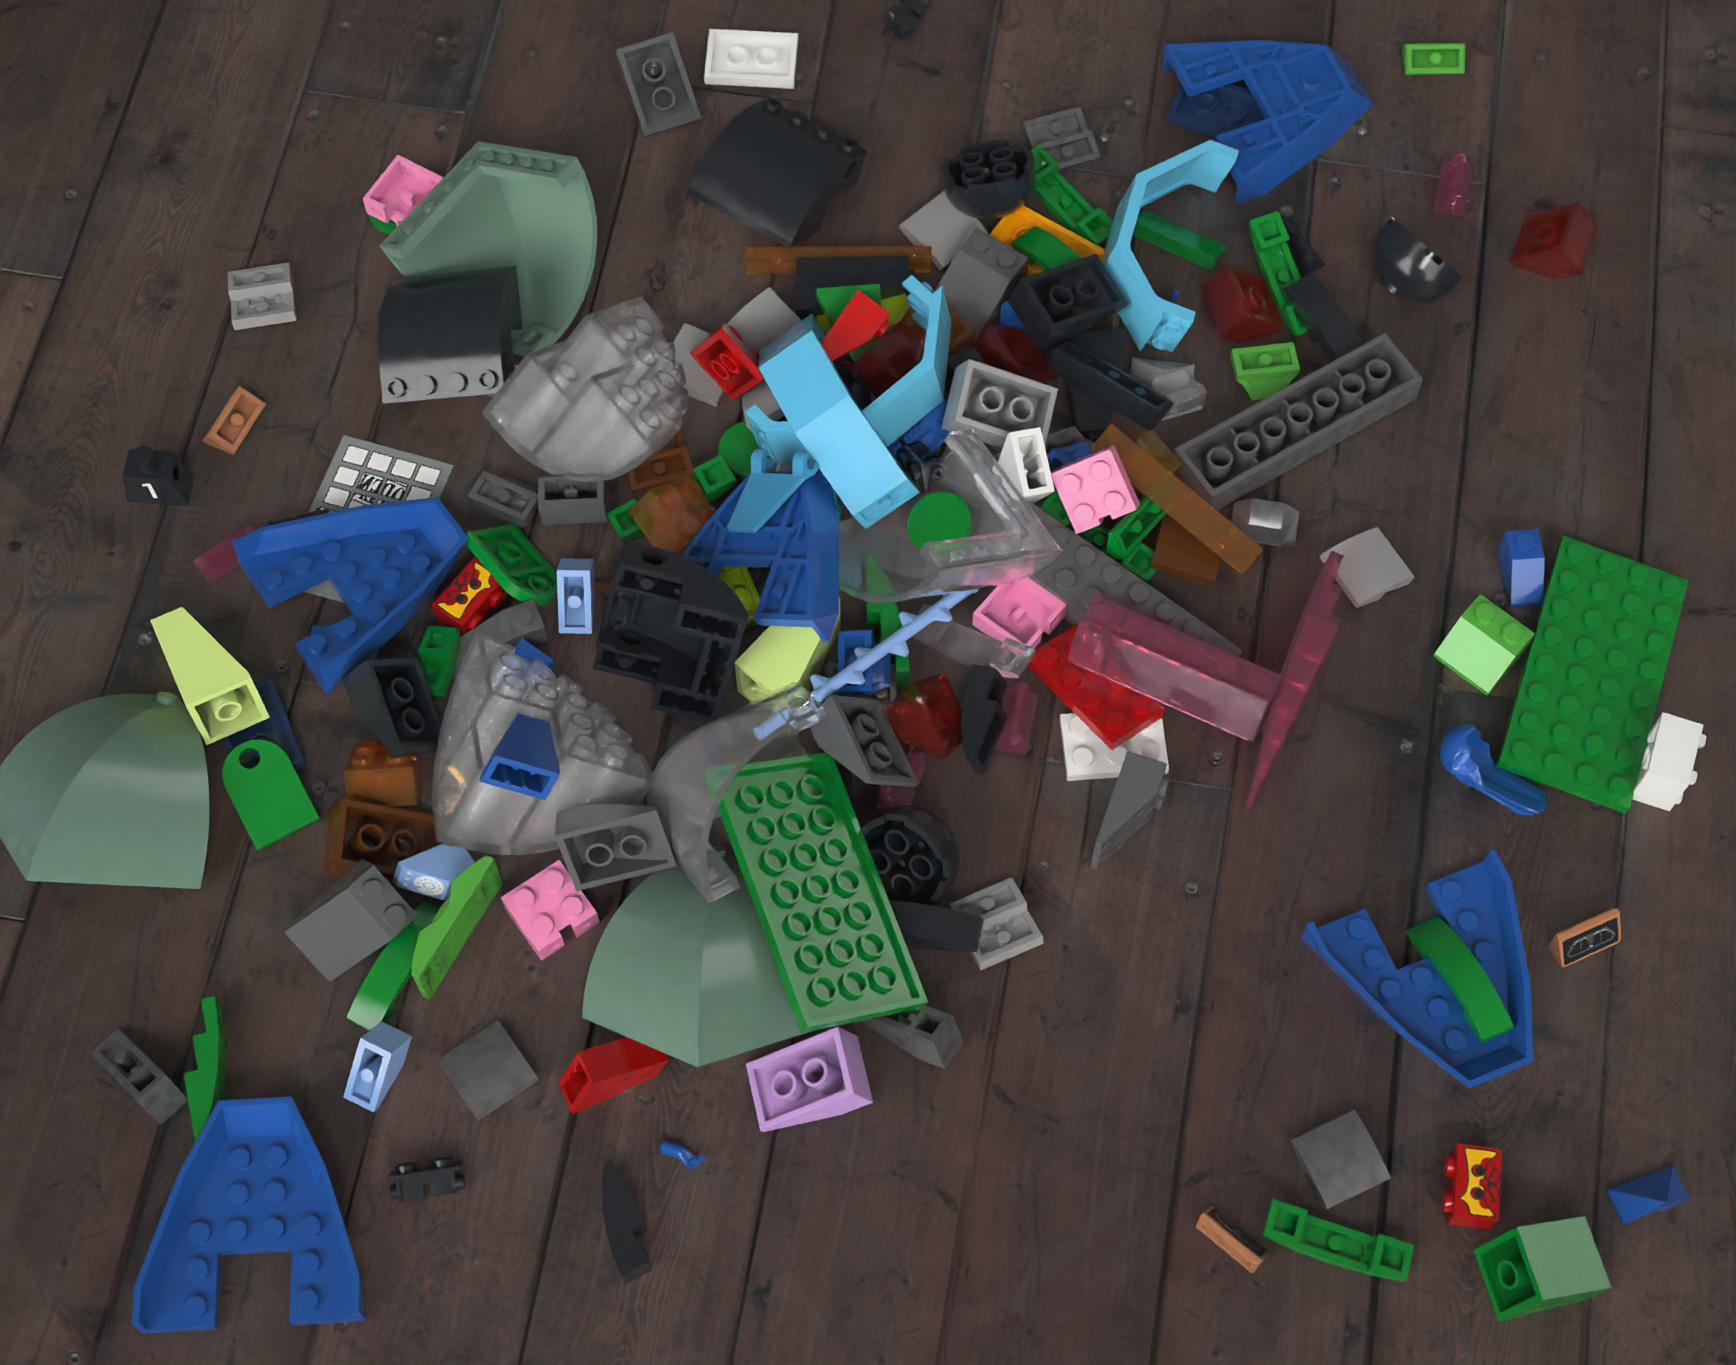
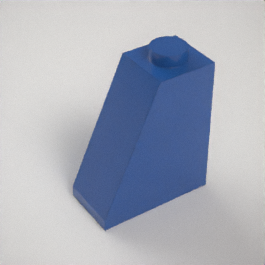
[479,713,560,800]

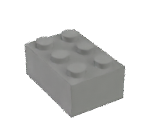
[941,359,1058,448]

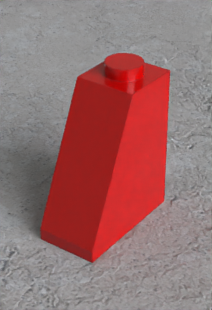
[558,1037,669,1114]

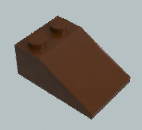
[322,798,441,882]

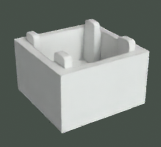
[1633,712,1707,811]

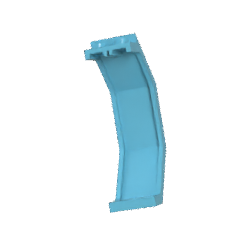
[1102,140,1239,352]
[745,275,952,465]
[758,314,920,529]

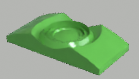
[411,855,503,1000]

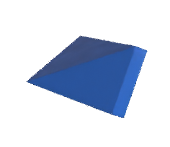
[1606,1166,1689,1225]

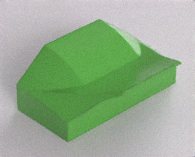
[1230,342,1300,401]

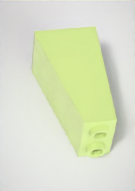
[734,598,841,730]
[150,607,270,745]

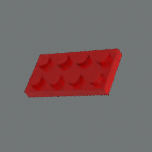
[1025,624,1164,750]

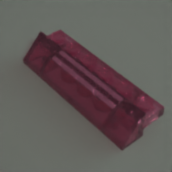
[1067,595,1282,743]

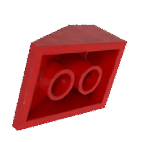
[821,290,891,363]
[689,322,764,400]

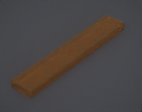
[745,246,932,274]
[1089,423,1264,575]

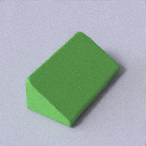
[1402,43,1465,75]

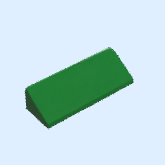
[1133,210,1227,272]
[1106,474,1178,559]

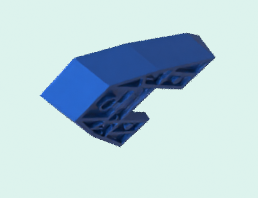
[1161,40,1374,204]
[681,471,839,642]
[232,497,469,695]
[1301,849,1533,1088]
[132,1096,366,1333]

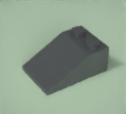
[616,32,702,137]
[934,227,1028,344]
[806,695,919,787]
[1090,751,1170,869]
[554,804,677,891]
[283,859,418,982]

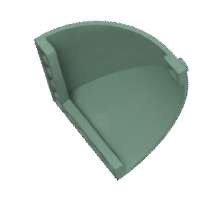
[379,141,597,360]
[0,692,209,889]
[582,846,810,1067]

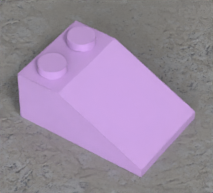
[746,1027,873,1132]

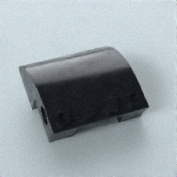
[687,98,868,249]
[378,266,523,404]
[592,539,748,724]

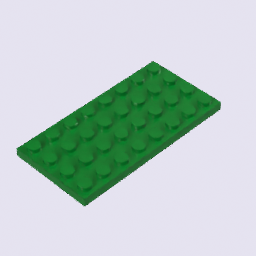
[1495,536,1689,814]
[706,752,928,1033]

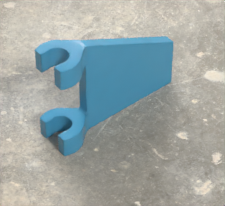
[727,449,819,533]

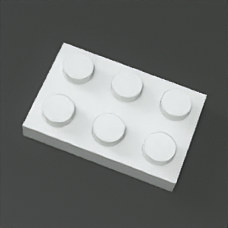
[704,29,798,89]
[1059,713,1169,781]

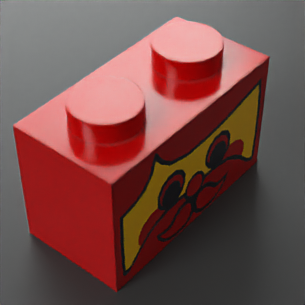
[432,557,508,636]
[1442,1143,1502,1230]

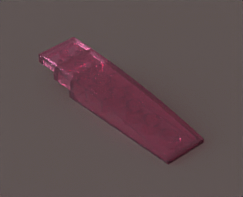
[1244,550,1344,812]

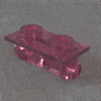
[1433,153,1472,218]
[193,524,254,585]
[994,682,1039,755]
[876,744,927,812]

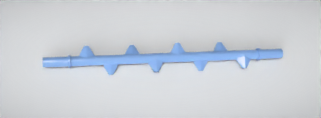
[756,563,1000,743]

